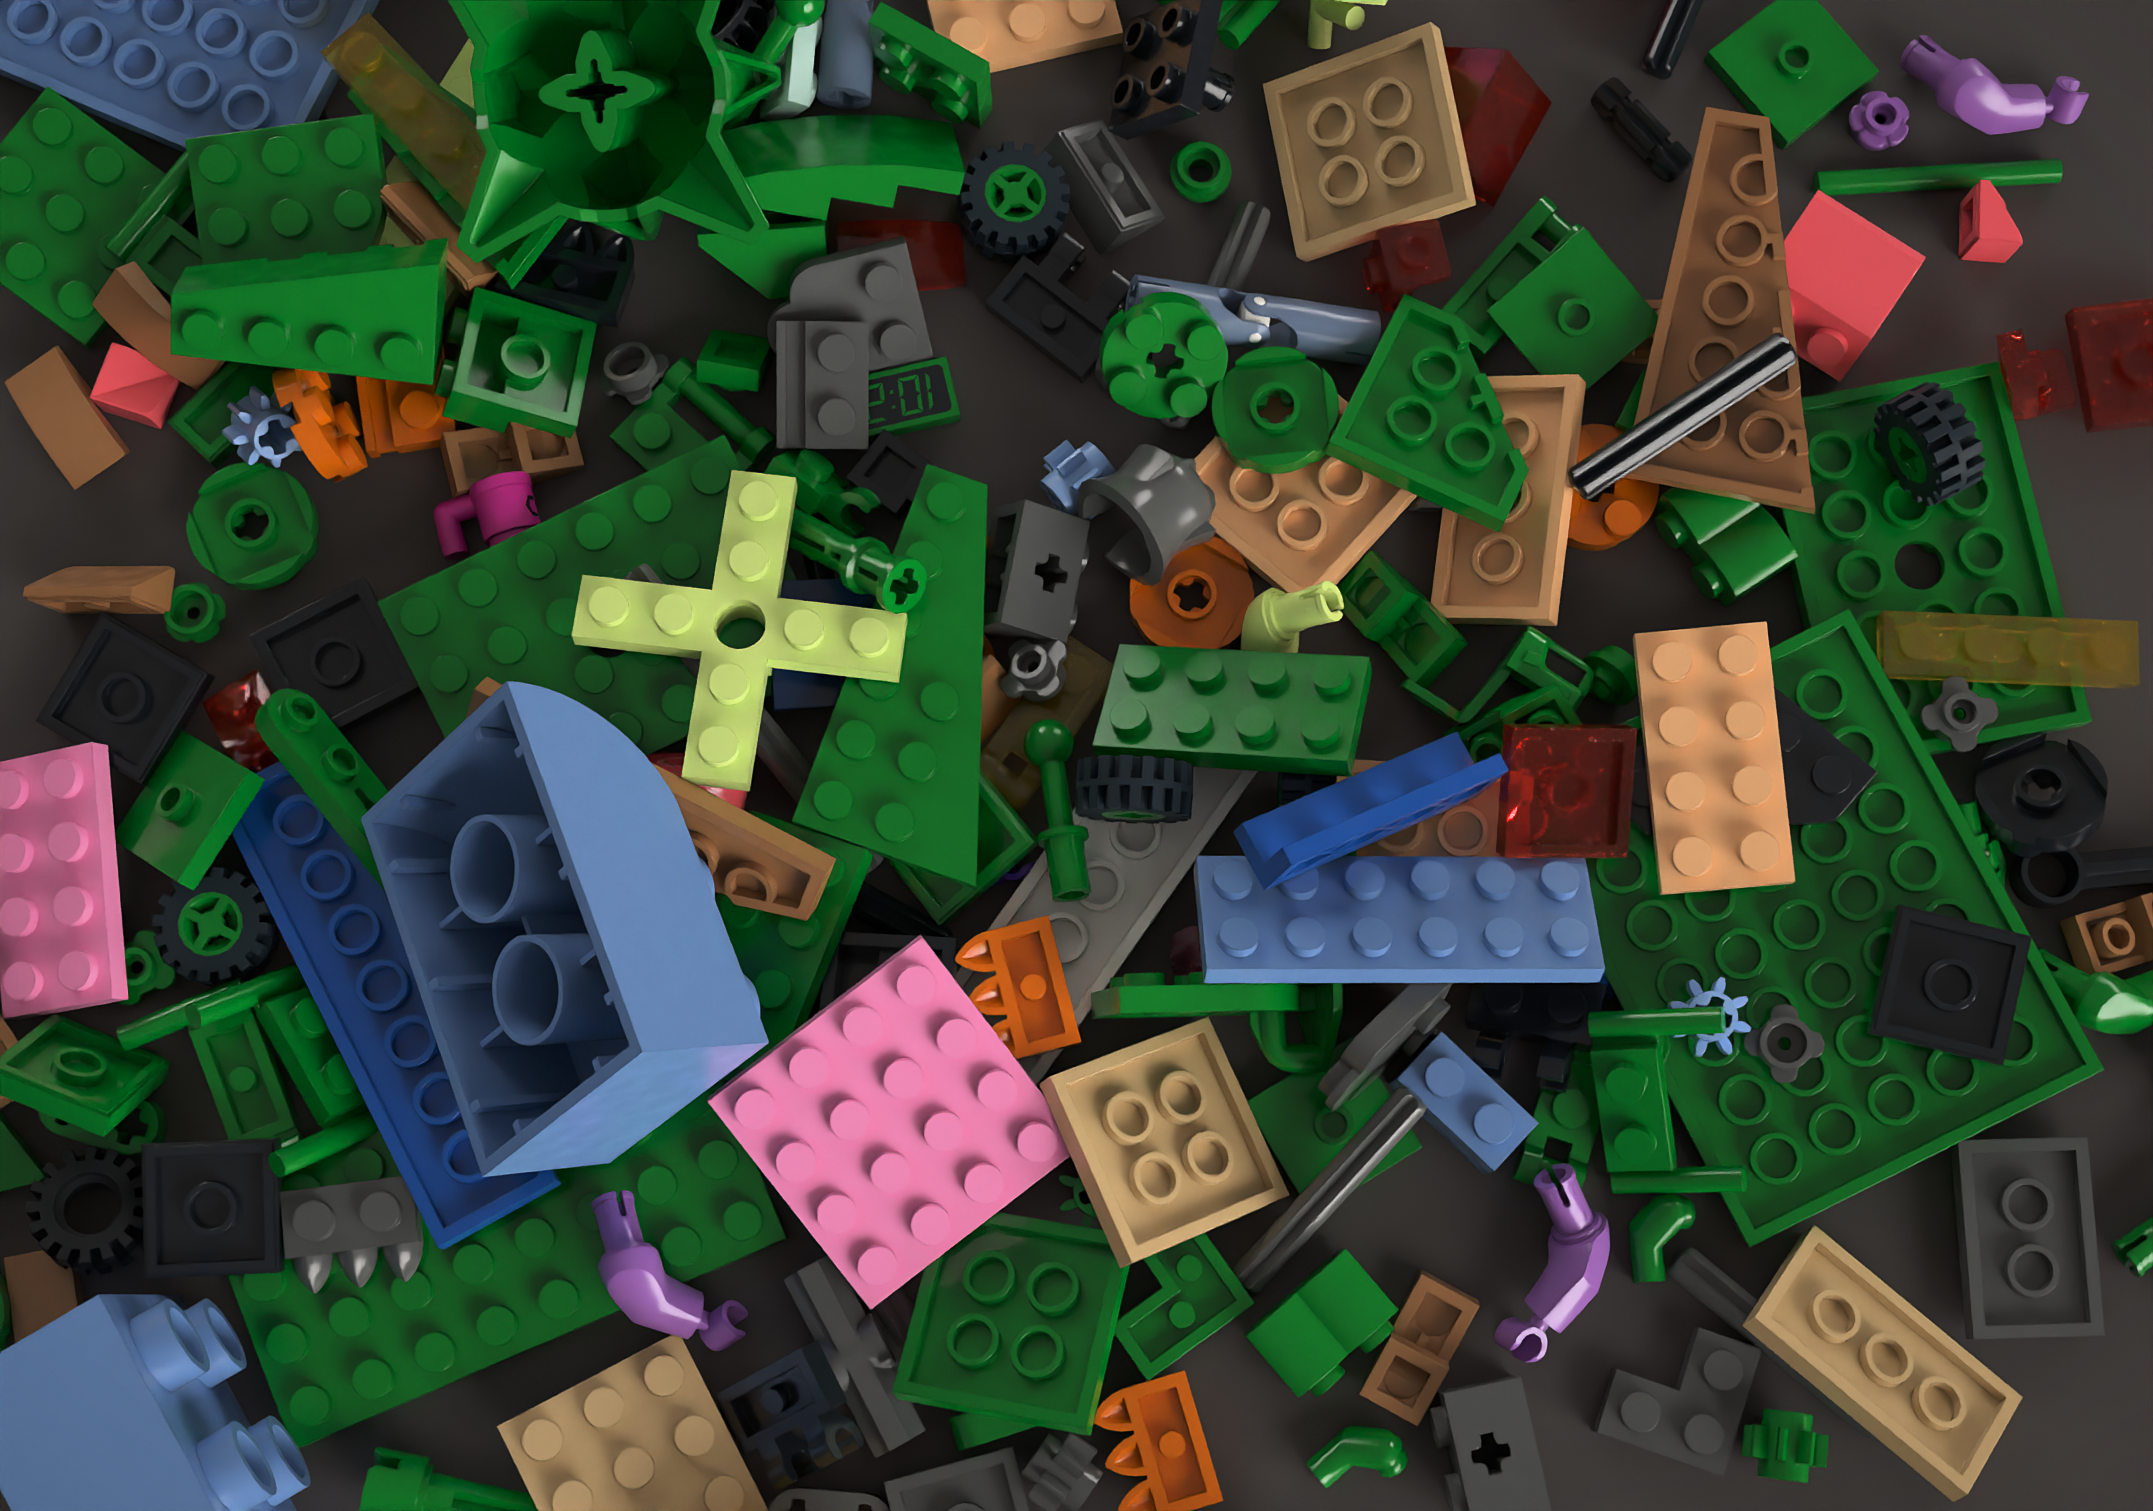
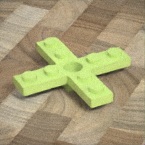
[572,470,907,791]

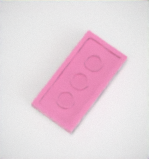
[0,742,128,1020]

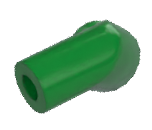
[1628,1193,1696,1283]
[1305,1425,1408,1489]

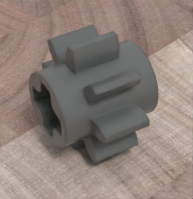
[1021,1432,1104,1511]

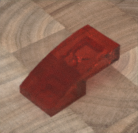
[836,220,967,291]

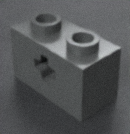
[984,499,1090,645]
[1428,1375,1552,1511]

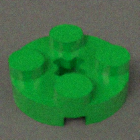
[1099,292,1228,419]
[1212,346,1339,474]
[186,462,319,590]

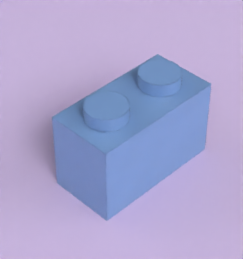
[1388,1031,1539,1174]

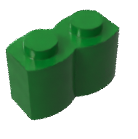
[1654,487,1798,607]
[1244,1247,1398,1398]

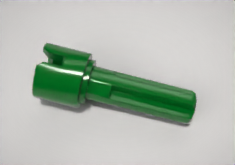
[359,1446,538,1511]

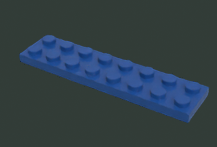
[231,761,562,1250]

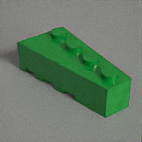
[170,238,448,385]

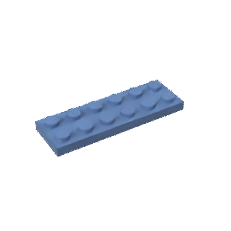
[1193,856,1605,983]

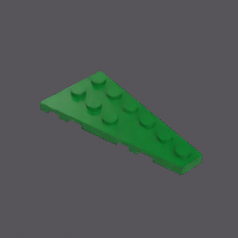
[792,464,988,890]

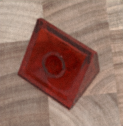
[1444,46,1552,207]

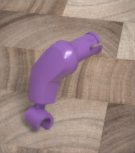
[1900,35,2089,135]
[1495,1163,1610,1363]
[591,1190,748,1351]

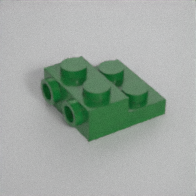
[434,286,597,439]

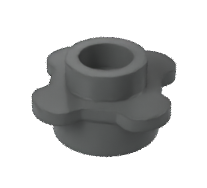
[599,341,671,405]
[1001,639,1068,702]
[1920,676,1998,752]
[1744,1004,1825,1083]

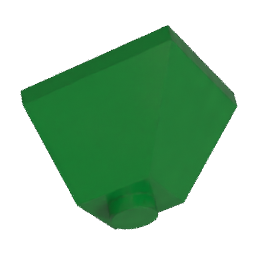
[697,209,830,301]

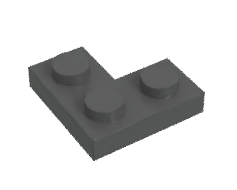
[1593,1327,1762,1477]

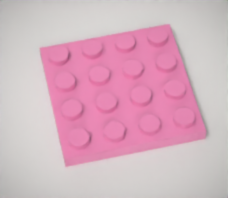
[707,935,1070,1310]

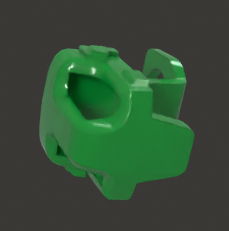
[1399,625,1594,723]

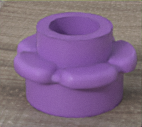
[1849,91,1909,151]

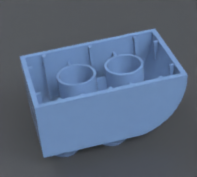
[361,681,769,1177]
[0,1294,311,1511]

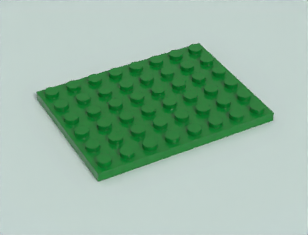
[1529,609,2104,1247]

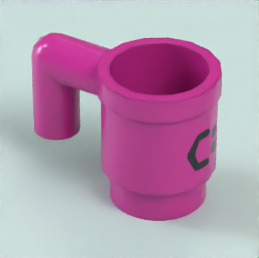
[433,471,541,560]

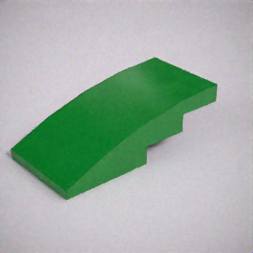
[721,115,965,220]

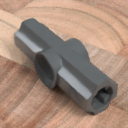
[783,1255,926,1458]

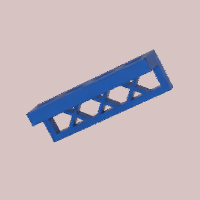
[1233,732,1509,890]

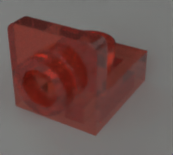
[1996,329,2075,422]

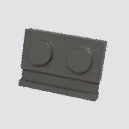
[776,321,869,449]

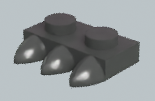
[280,1176,424,1293]

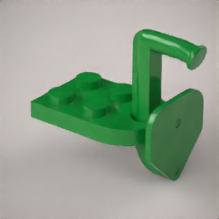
[1091,850,1357,1073]

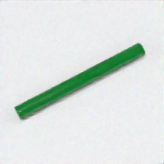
[1813,158,2063,196]

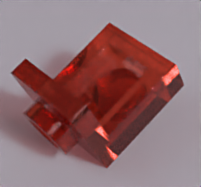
[1363,218,1452,313]
[202,669,279,773]

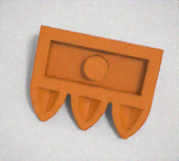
[955,915,1081,1060]
[1094,1370,1223,1511]

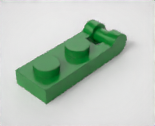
[1441,196,1592,361]
[1512,1050,1600,1190]

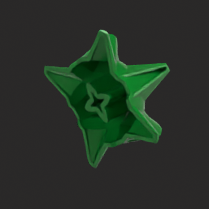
[448,0,782,263]

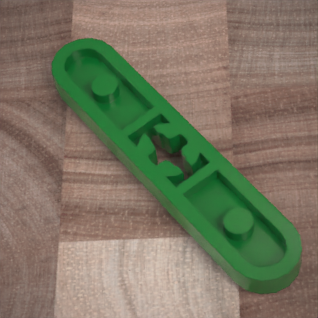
[255,688,389,891]

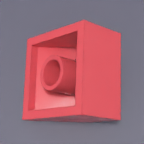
[1784,190,1926,382]

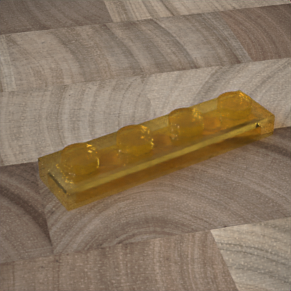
[321,12,486,212]
[1877,610,2140,689]

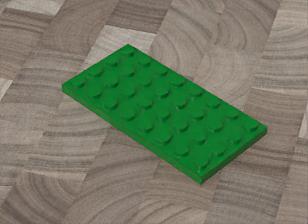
[228,1079,788,1449]

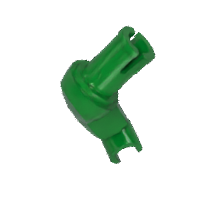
[2039,948,2153,1034]

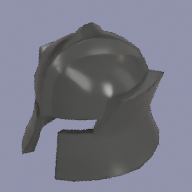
[1077,444,1216,586]

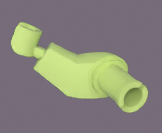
[1241,581,1344,653]

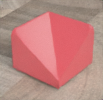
[1958,180,2023,263]
[89,342,181,430]

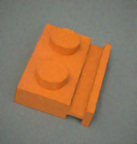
[356,326,459,458]

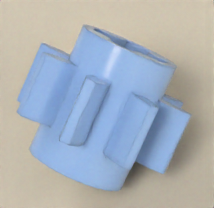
[222,386,302,468]
[1039,440,1116,520]
[1667,977,1751,1057]

